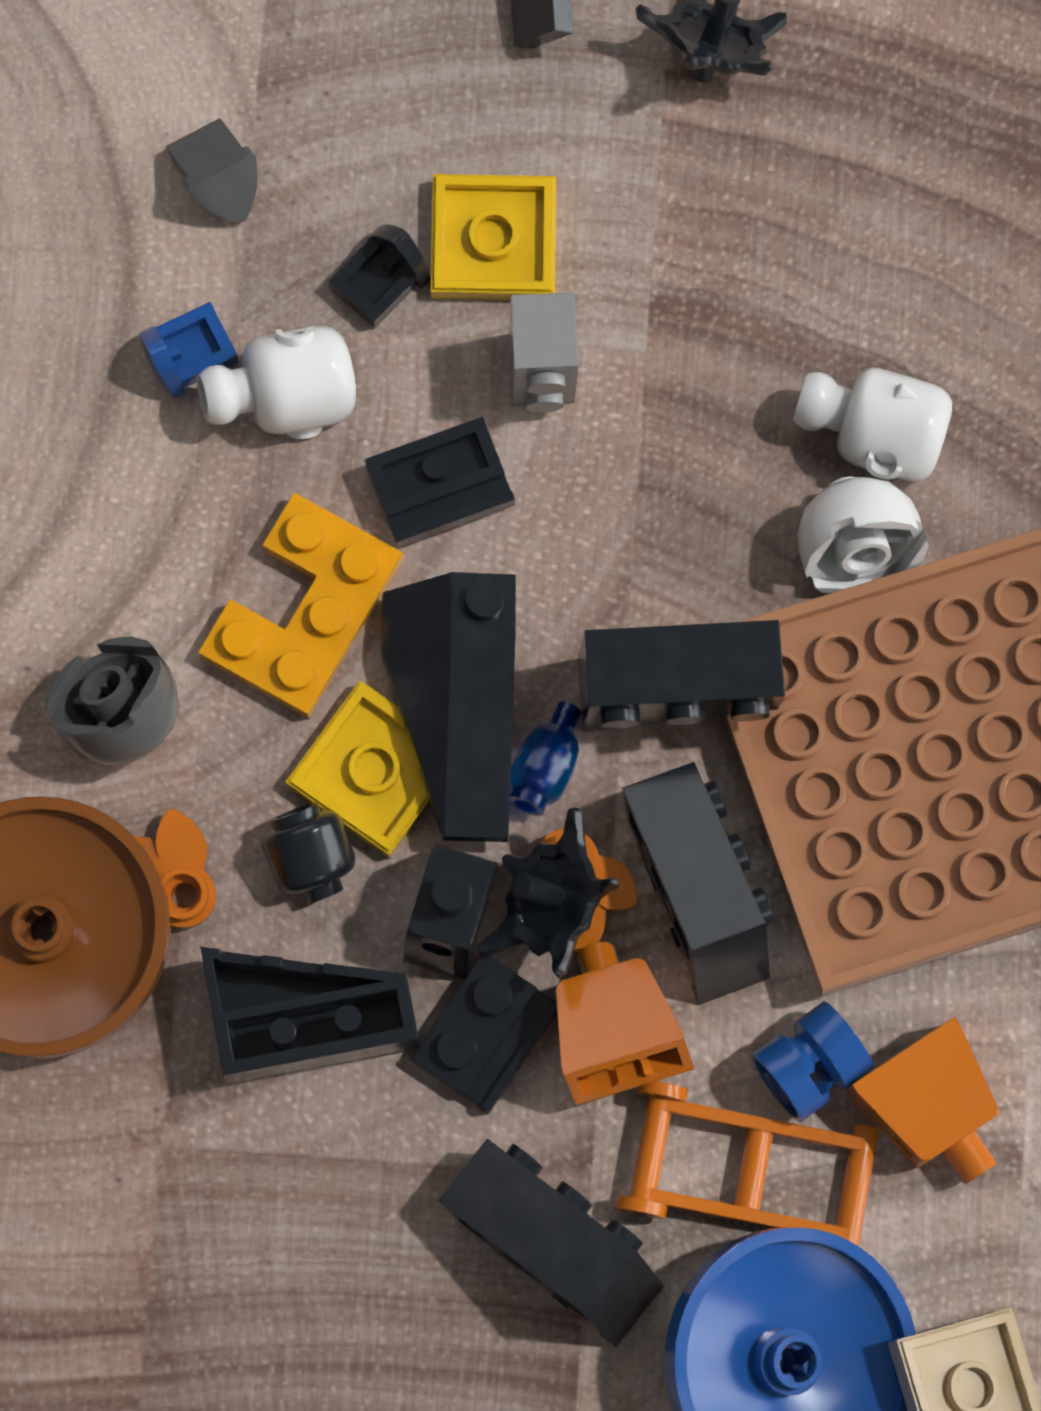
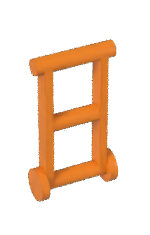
[614,1081,879,1246]

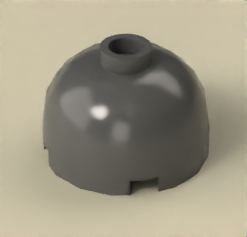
[45,636,179,766]

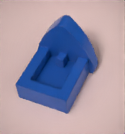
[140,302,239,399]

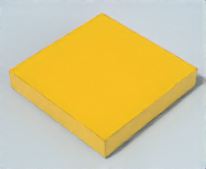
[431,174,556,300]
[285,680,430,859]

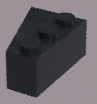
[577,620,785,733]
[622,762,774,1005]
[200,947,420,1084]
[438,1138,664,1348]

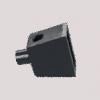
[403,844,499,980]

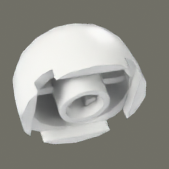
[797,476,929,594]

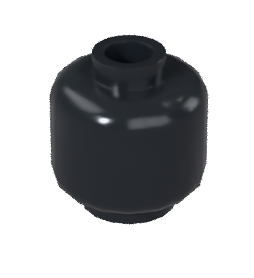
[262,802,356,903]

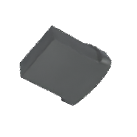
[166,118,258,223]

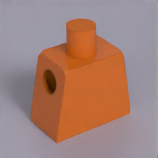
[556,942,695,1105]
[845,1016,1000,1185]

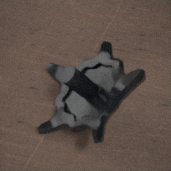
[635,0,787,82]
[476,807,620,978]

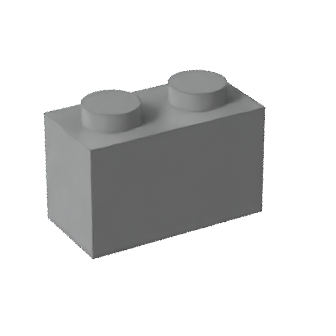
[509,292,579,413]

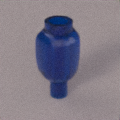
[510,701,582,816]

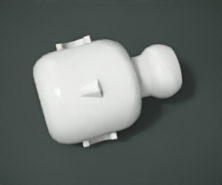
[197,326,356,439]
[793,367,952,482]

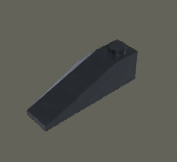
[381,572,516,843]

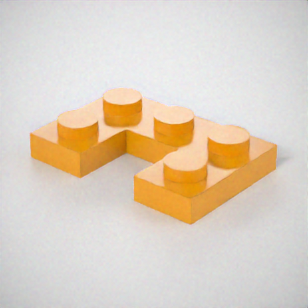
[198,492,404,719]

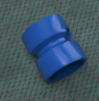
[750,1001,874,1123]

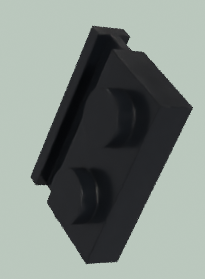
[365,416,515,548]
[411,956,557,1114]

